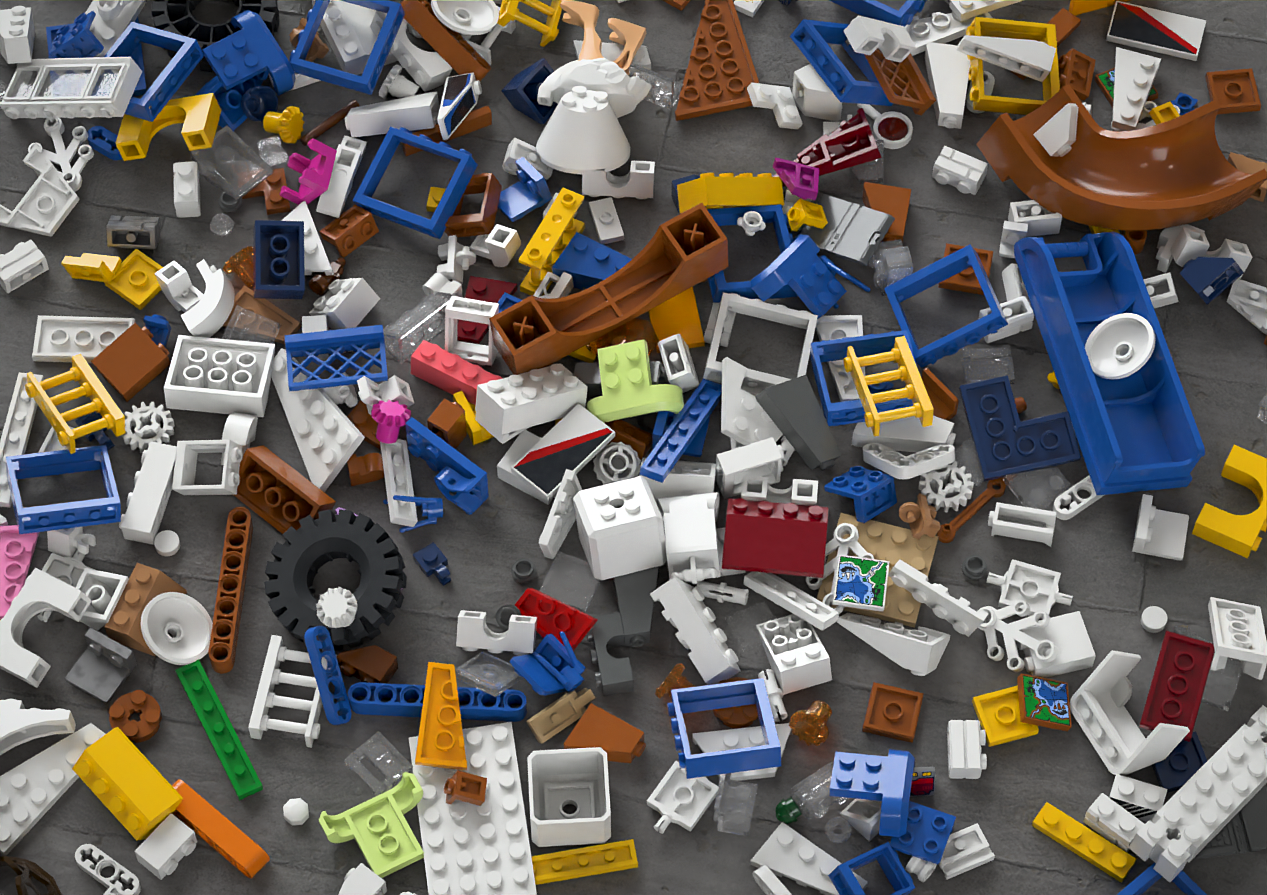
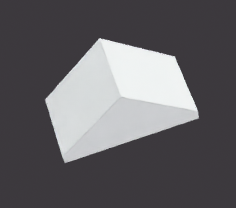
[840,799,881,842]

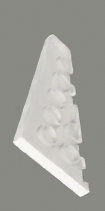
[271,348,365,492]
[0,723,105,856]

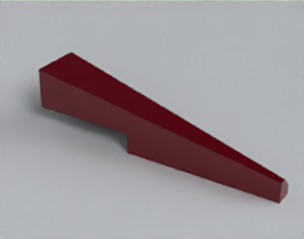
[772,108,882,187]

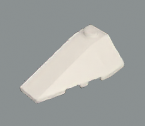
[837,613,950,676]

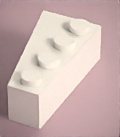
[650,577,741,685]

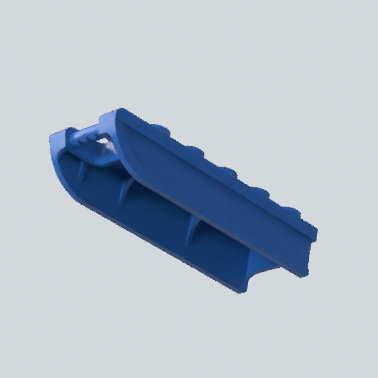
[1014,232,1205,495]

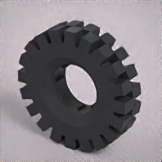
[152,0,279,72]
[264,509,407,650]

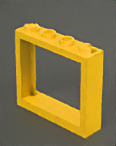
[966,17,1060,115]

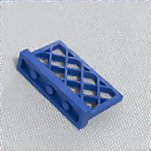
[284,325,388,392]

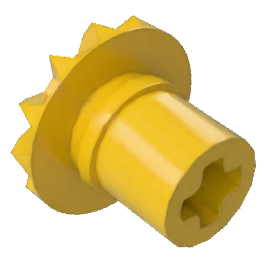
[263,106,305,144]

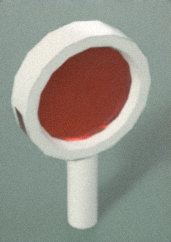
[857,104,913,149]

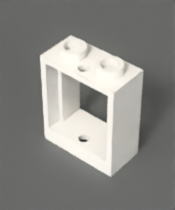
[445,296,499,366]
[716,437,784,499]
[172,440,243,495]

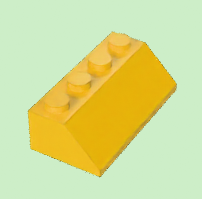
[72,727,183,841]

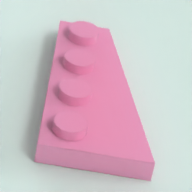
[0,525,39,620]

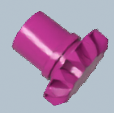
[371,399,411,444]

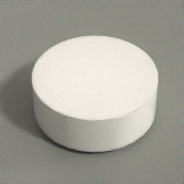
[154,530,180,556]
[1141,606,1167,633]

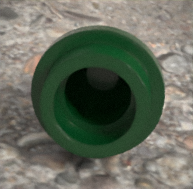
[776,797,802,824]

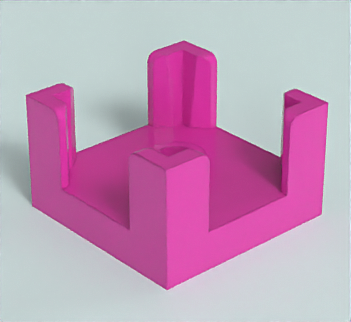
[280,138,337,205]

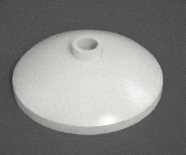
[431,0,499,35]
[1085,313,1155,379]
[141,592,213,665]

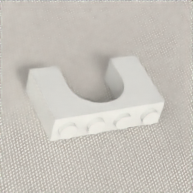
[0,568,92,688]

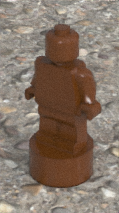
[308,257,346,295]

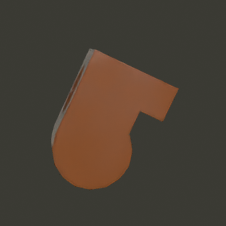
[347,453,384,486]

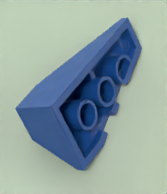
[194,70,269,132]

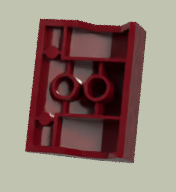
[722,498,828,578]

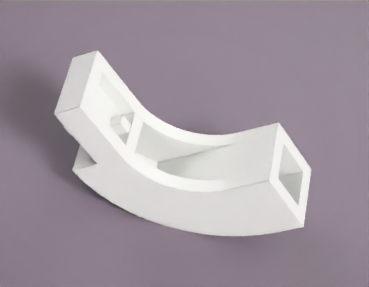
[181,259,235,338]

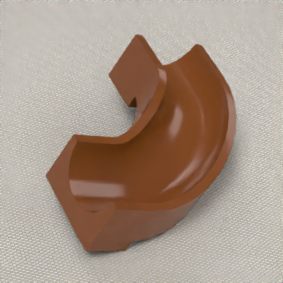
[976,84,1267,230]

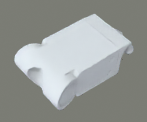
[657,492,720,584]

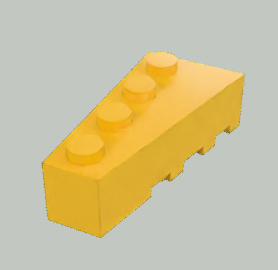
[677,173,784,213]

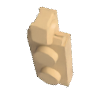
[526,688,595,744]

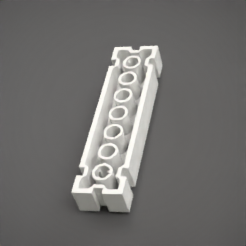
[1129,705,1267,882]

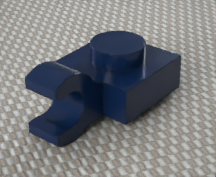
[75,412,115,451]
[413,542,452,586]

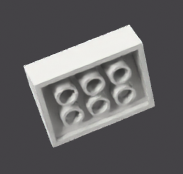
[312,0,398,75]
[164,335,275,417]

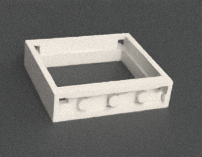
[703,292,818,391]

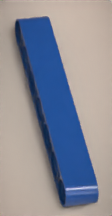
[348,682,527,722]

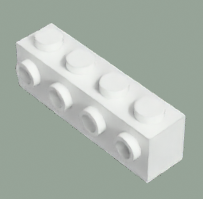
[119,441,177,545]

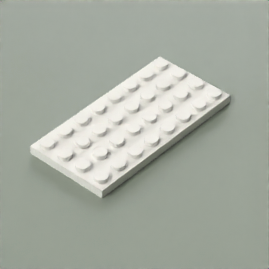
[409,722,537,895]

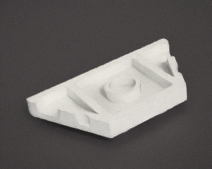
[281,201,333,276]
[692,723,792,782]

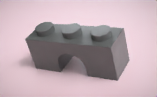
[587,612,634,696]

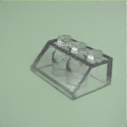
[383,291,452,364]

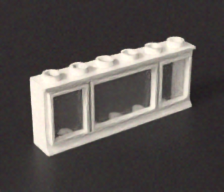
[0,57,142,119]

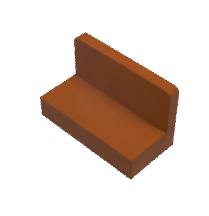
[921,368,959,421]

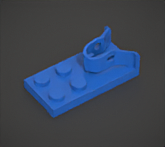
[405,417,489,515]

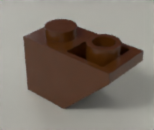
[337,645,398,684]

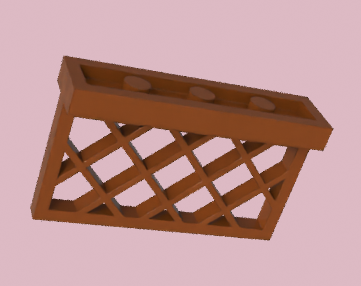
[864,48,936,115]

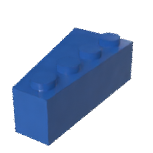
[552,232,632,289]

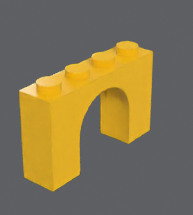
[115,93,221,161]
[1192,445,1267,559]

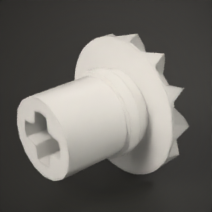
[379,65,420,99]
[322,372,358,408]
[316,587,357,628]

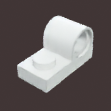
[502,138,553,180]

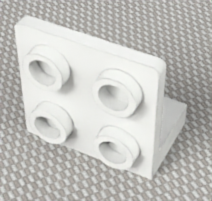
[1132,494,1189,561]

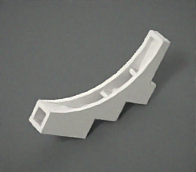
[0,699,76,755]

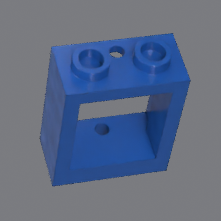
[828,842,915,895]

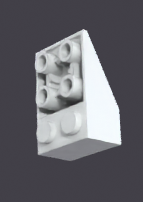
[756,614,832,695]

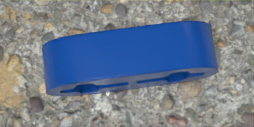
[87,126,123,160]

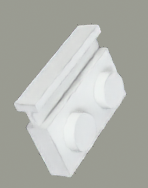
[938,823,995,880]

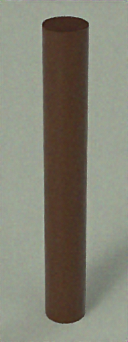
[300,100,360,146]

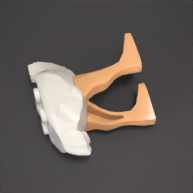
[537,0,652,118]

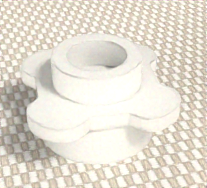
[737,211,766,236]

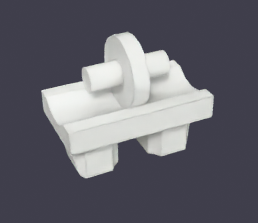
[437,235,476,284]

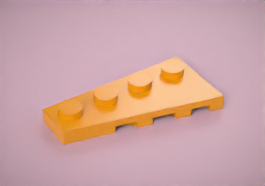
[415,662,467,771]

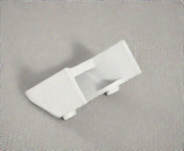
[1070,650,1190,776]

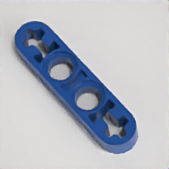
[304,626,352,725]

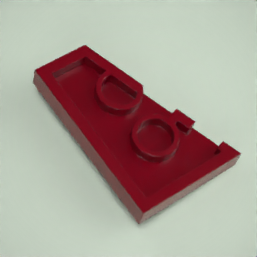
[457,276,518,344]

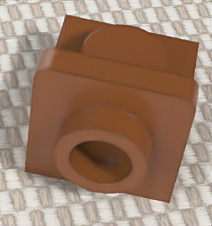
[444,771,487,806]

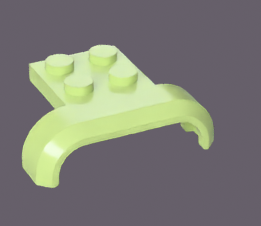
[586,339,684,423]
[319,772,424,878]

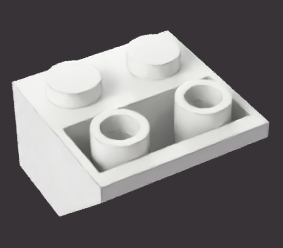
[792,63,844,122]
[309,278,380,330]

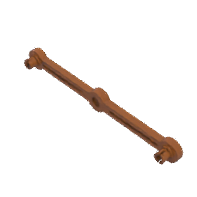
[936,474,1018,543]

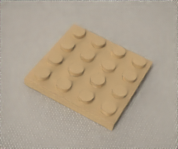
[817,513,939,628]

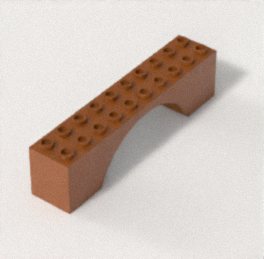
[489,203,729,375]

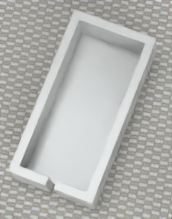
[475,363,588,435]

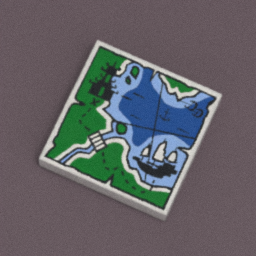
[832,555,890,612]

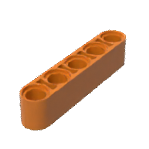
[172,779,270,879]

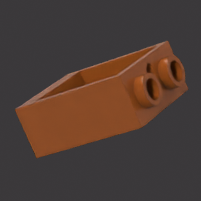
[445,173,502,237]

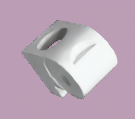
[422,273,463,309]

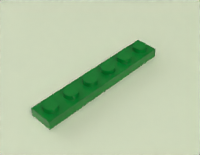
[175,659,263,801]

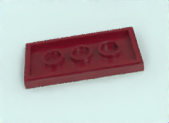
[1139,631,1215,742]

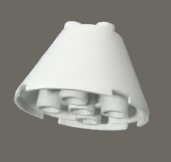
[536,86,630,174]

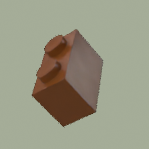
[427,398,467,449]

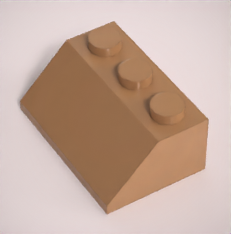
[105,563,187,656]

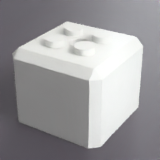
[573,476,667,580]
[527,747,611,847]

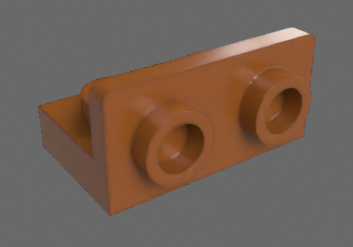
[1058,48,1096,101]
[319,204,379,258]

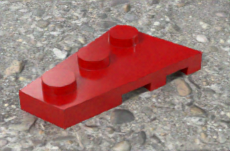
[515,588,598,651]

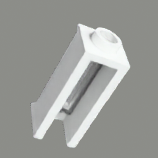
[988,502,1057,547]

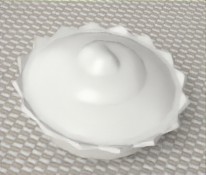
[593,442,641,485]

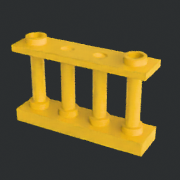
[497,0,562,47]
[518,188,585,296]
[844,336,934,437]
[25,354,125,454]

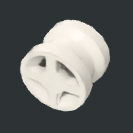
[905,856,937,882]

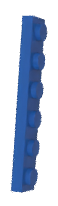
[640,378,722,483]

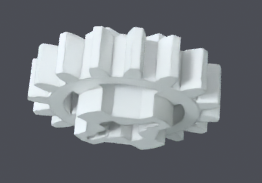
[122,402,175,453]
[919,461,974,512]

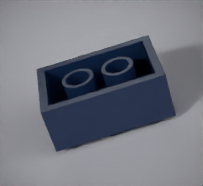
[253,220,305,299]

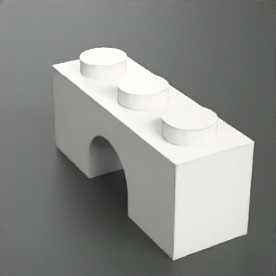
[844,15,916,63]
[582,161,655,199]
[1170,227,1253,279]
[741,475,818,506]
[456,610,537,656]

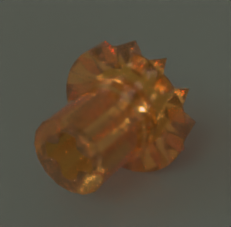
[223,246,254,289]
[655,663,696,699]
[789,700,832,746]

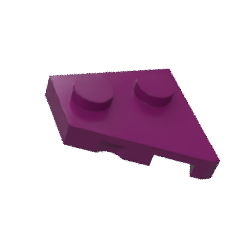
[773,157,819,200]

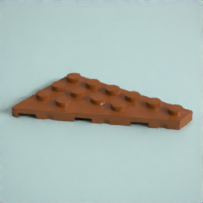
[675,0,759,121]

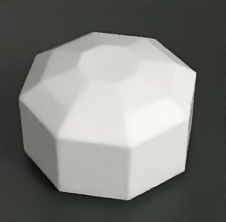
[283,798,309,826]

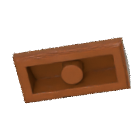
[605,419,653,460]

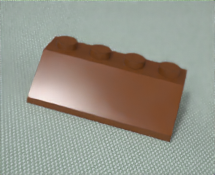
[234,445,336,534]

